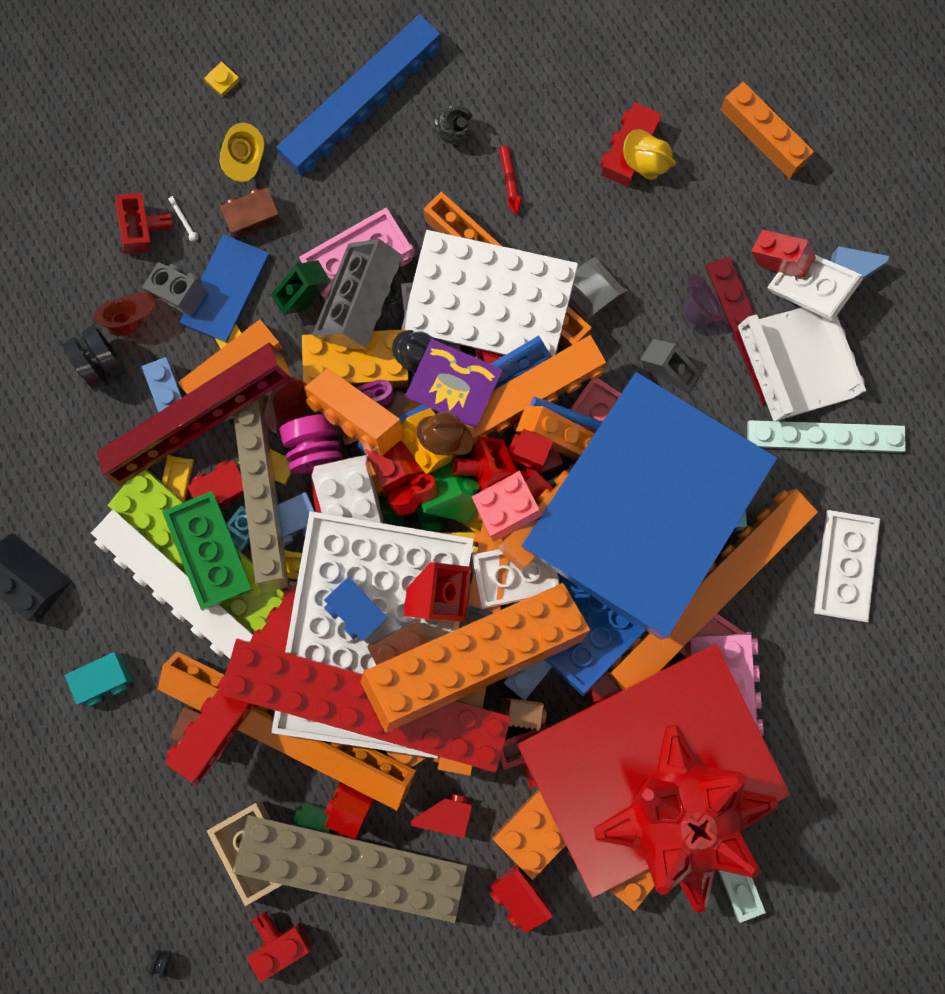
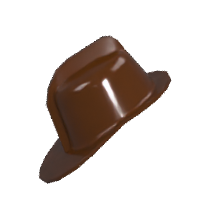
[416,412,473,455]

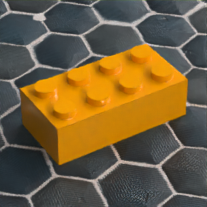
[302,330,410,388]

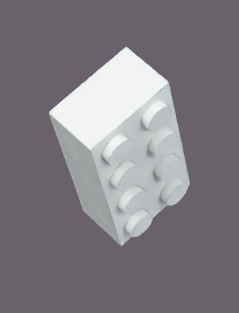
[312,455,385,524]

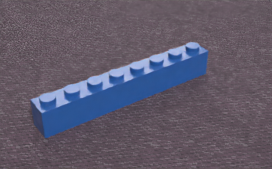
[276,14,441,176]

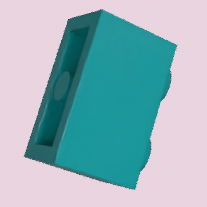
[64,652,133,707]

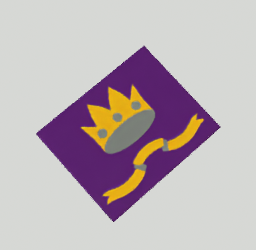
[405,339,502,428]

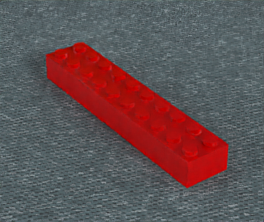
[219,638,511,772]

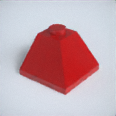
[404,562,471,622]

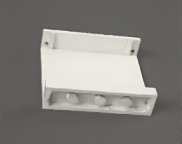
[738,307,866,422]

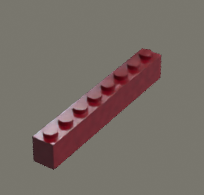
[97,342,291,486]

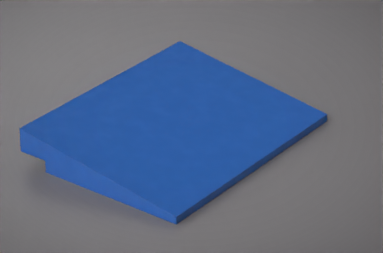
[521,372,777,640]

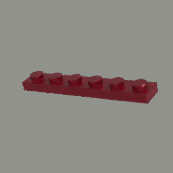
[705,256,767,405]

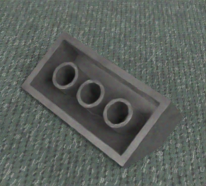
[312,239,402,349]

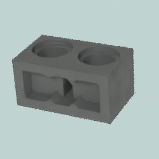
[142,262,207,317]

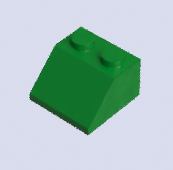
[421,461,481,523]

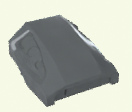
[569,257,628,323]

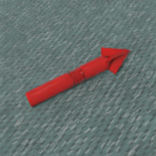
[499,146,522,215]

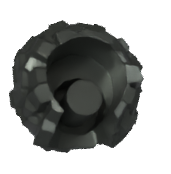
[434,104,473,145]

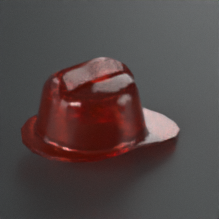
[94,292,155,336]
[264,376,309,435]

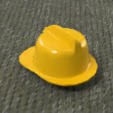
[220,123,264,182]
[623,129,676,180]

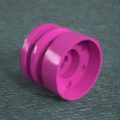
[279,414,343,474]

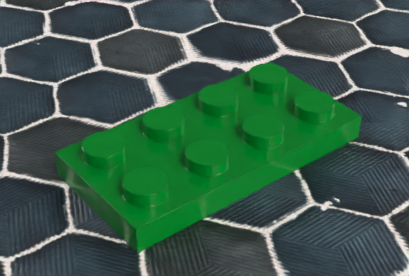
[162,491,253,611]

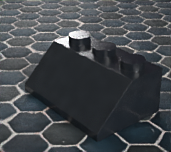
[0,533,72,623]

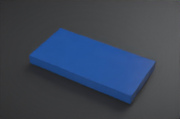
[179,234,270,343]

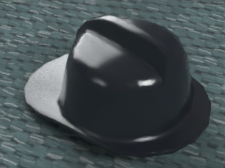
[392,330,434,373]

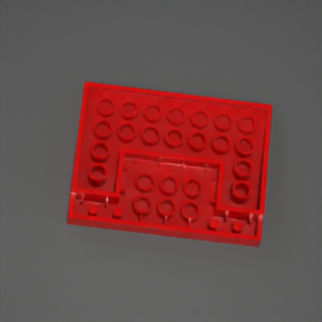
[517,643,790,898]

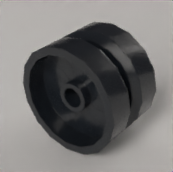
[62,325,127,392]

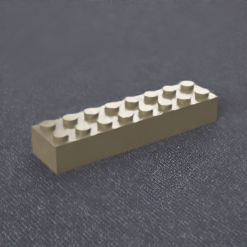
[233,815,467,923]

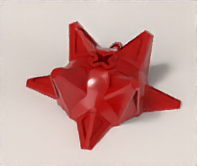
[594,725,778,912]

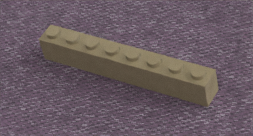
[233,396,290,593]

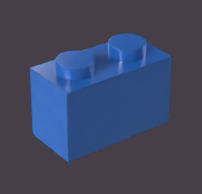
[324,576,387,641]

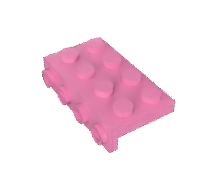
[299,207,415,301]
[691,632,764,736]

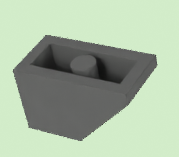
[640,339,701,394]

